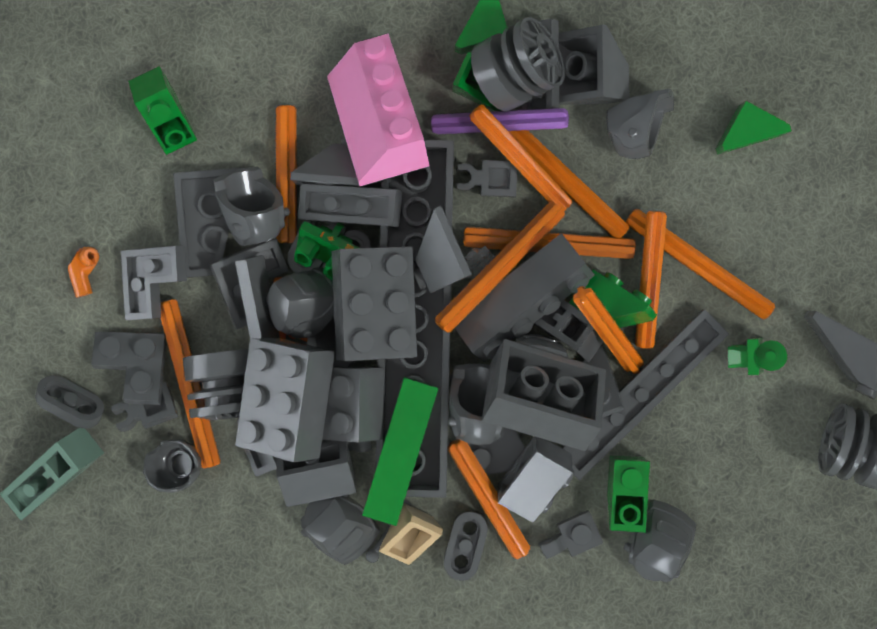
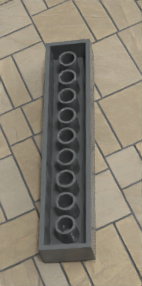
[375,140,454,498]

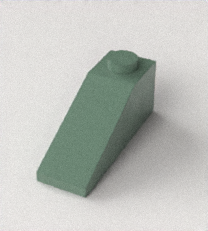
[0,428,104,521]

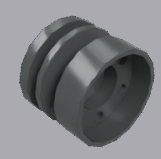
[471,17,565,112]
[183,349,249,421]
[818,403,877,490]

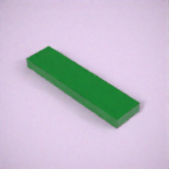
[362,377,439,526]

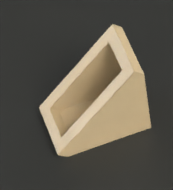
[379,503,443,565]

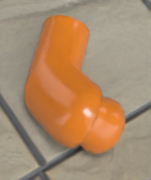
[68,247,99,298]

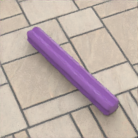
[431,108,569,134]

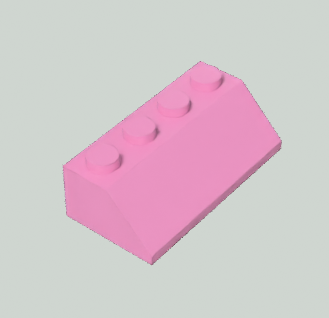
[327,34,430,186]

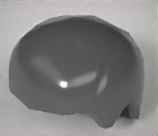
[143,439,202,493]

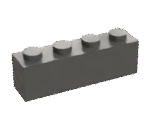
[455,233,595,362]

